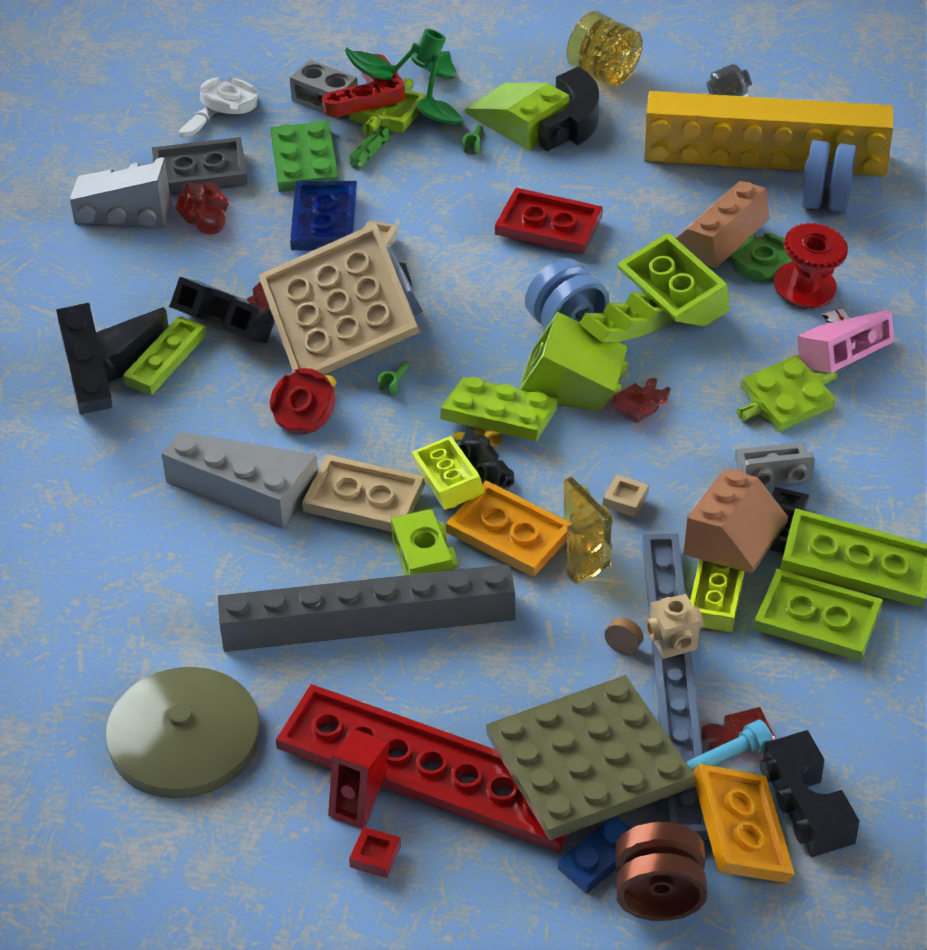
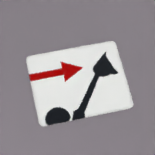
[821,309,850,324]

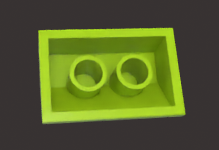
[617,232,730,327]

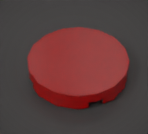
[269,368,336,435]

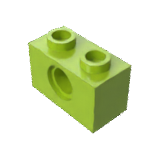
[391,509,457,575]

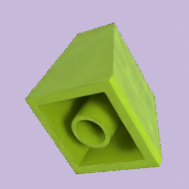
[518,311,628,411]

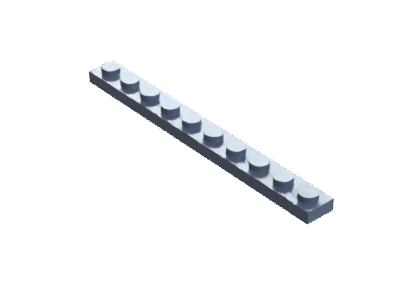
[642,533,709,840]

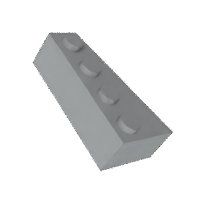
[161,432,318,529]

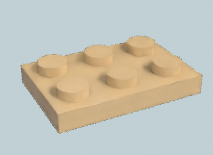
[302,454,425,532]

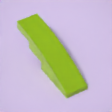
[579,292,675,343]

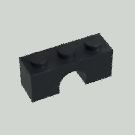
[169,277,275,343]
[56,303,112,415]
[760,730,860,857]

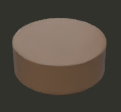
[604,617,644,655]

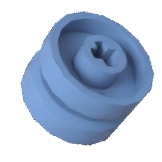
[802,140,856,213]
[525,258,609,329]

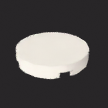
[200,77,258,114]

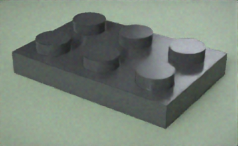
[152,137,248,193]

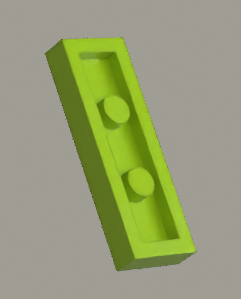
[123,316,207,395]

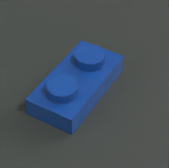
[558,816,632,894]

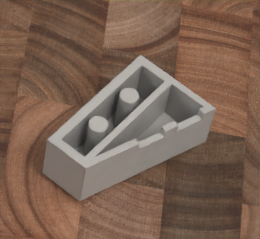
[70,157,172,228]

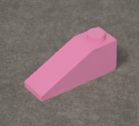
[797,310,894,373]

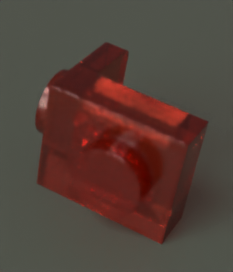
[176,182,230,224]

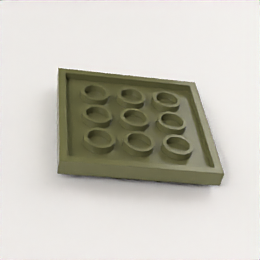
[486,675,695,841]

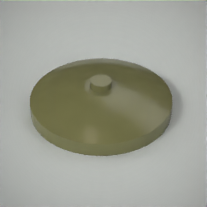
[106,667,260,798]

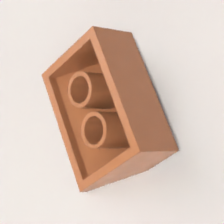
[675,181,769,268]
[684,469,788,573]

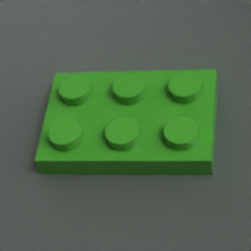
[270,121,339,192]

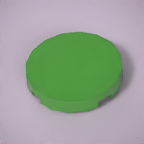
[732,233,793,282]

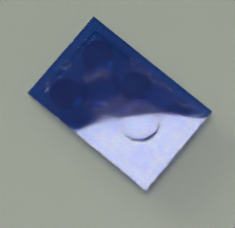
[290,181,357,251]

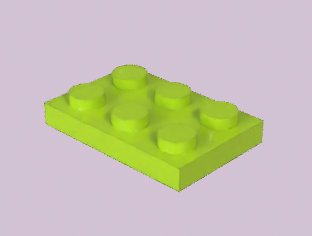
[440,376,558,442]
[754,569,883,662]

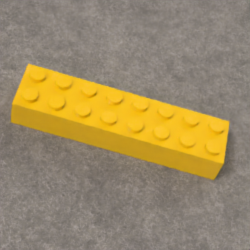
[644,91,893,176]

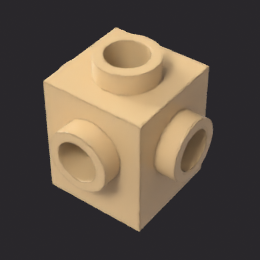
[646,594,703,659]

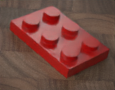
[495,187,603,254]

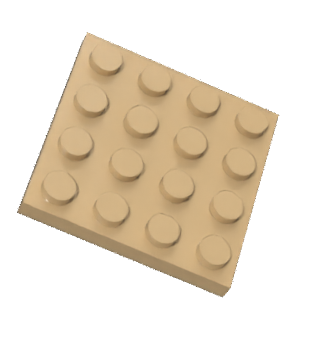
[258,223,420,375]

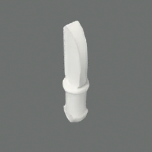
[179,107,219,138]

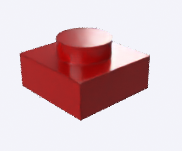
[349,827,401,878]

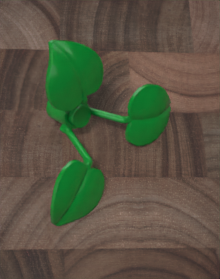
[345,28,463,125]

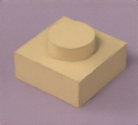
[603,474,649,517]

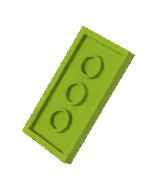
[780,508,927,608]

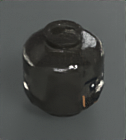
[706,64,752,97]

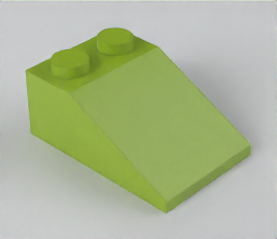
[465,83,569,150]

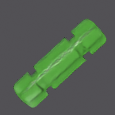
[349,126,390,169]

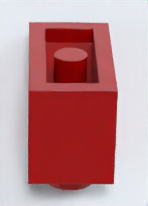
[328,729,389,829]

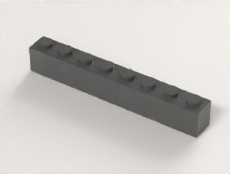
[218,564,515,652]

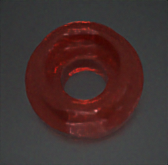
[194,204,225,234]

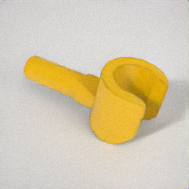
[453,429,502,446]

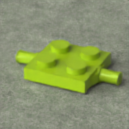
[350,77,427,135]
[737,354,838,432]

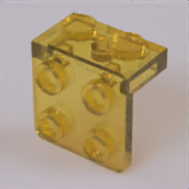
[564,477,613,584]

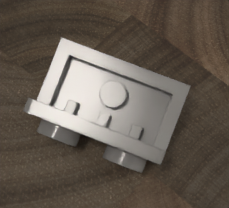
[735,442,815,486]

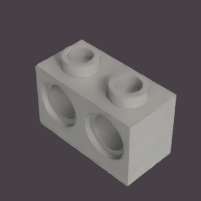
[289,60,358,119]

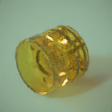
[567,11,643,87]

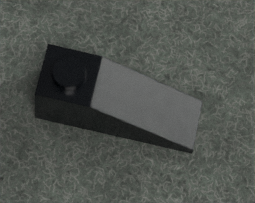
[96,307,169,382]

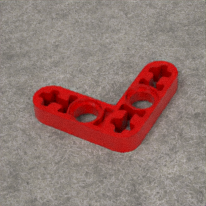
[322,54,406,117]

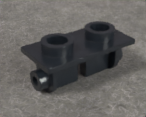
[459,427,515,488]

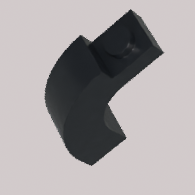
[539,66,599,151]

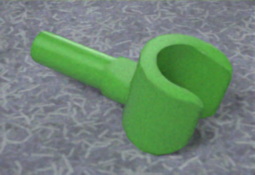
[462,125,484,154]
[377,361,410,395]

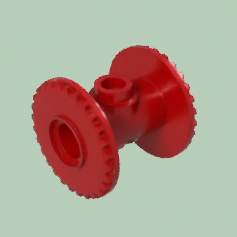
[774,222,848,309]

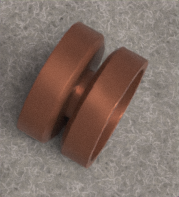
[615,822,707,921]

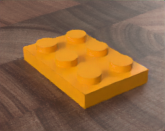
[446,480,574,577]
[693,764,795,883]

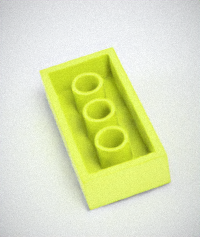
[412,436,485,510]
[690,559,745,633]

